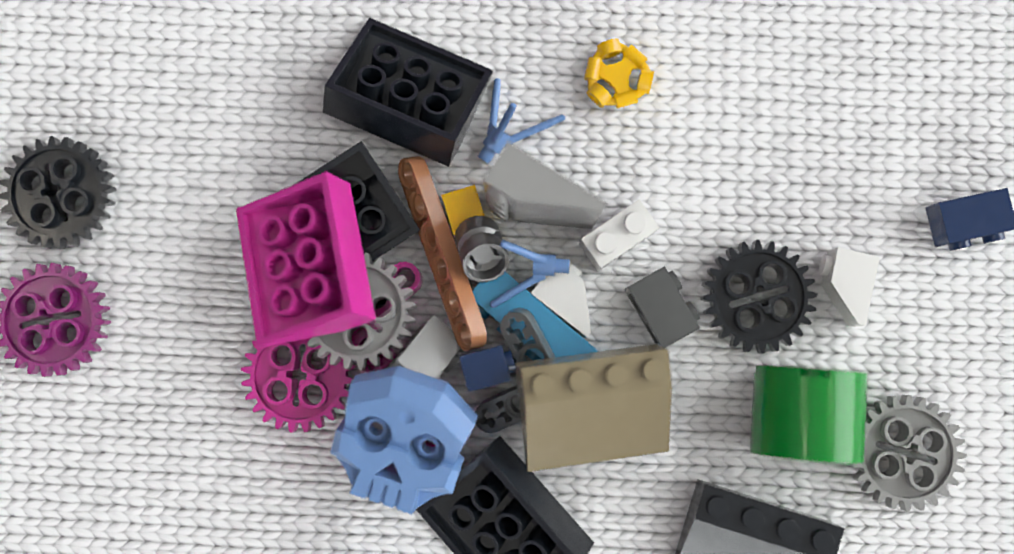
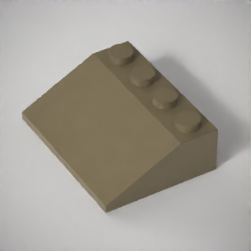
[515,344,672,472]

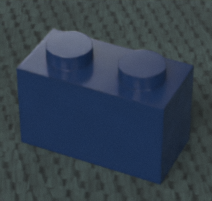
[925,188,1014,251]
[459,345,516,392]

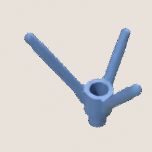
[478,78,565,164]
[490,239,570,308]

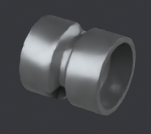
[455,216,509,282]

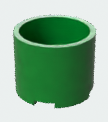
[750,365,868,464]

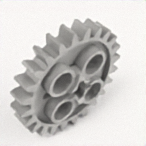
[307,253,417,370]
[847,395,967,512]

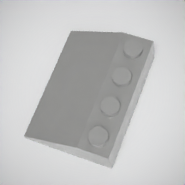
[483,141,607,229]

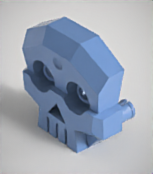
[330,366,478,515]

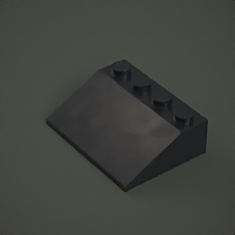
[323,17,493,167]
[294,141,420,262]
[416,436,594,554]
[675,479,845,554]

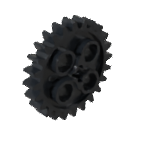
[0,136,117,249]
[700,240,818,354]

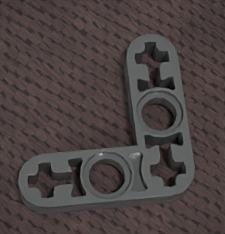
[475,308,555,433]

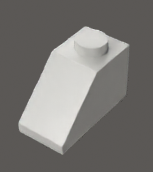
[819,247,880,327]
[531,263,591,338]

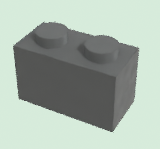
[624,266,700,348]

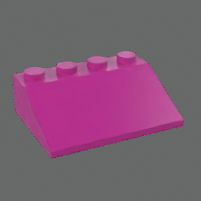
[236,172,376,348]

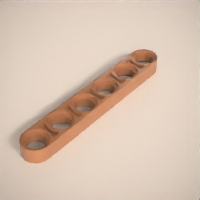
[398,156,487,351]

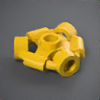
[584,38,654,109]

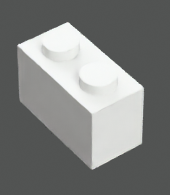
[578,199,660,271]

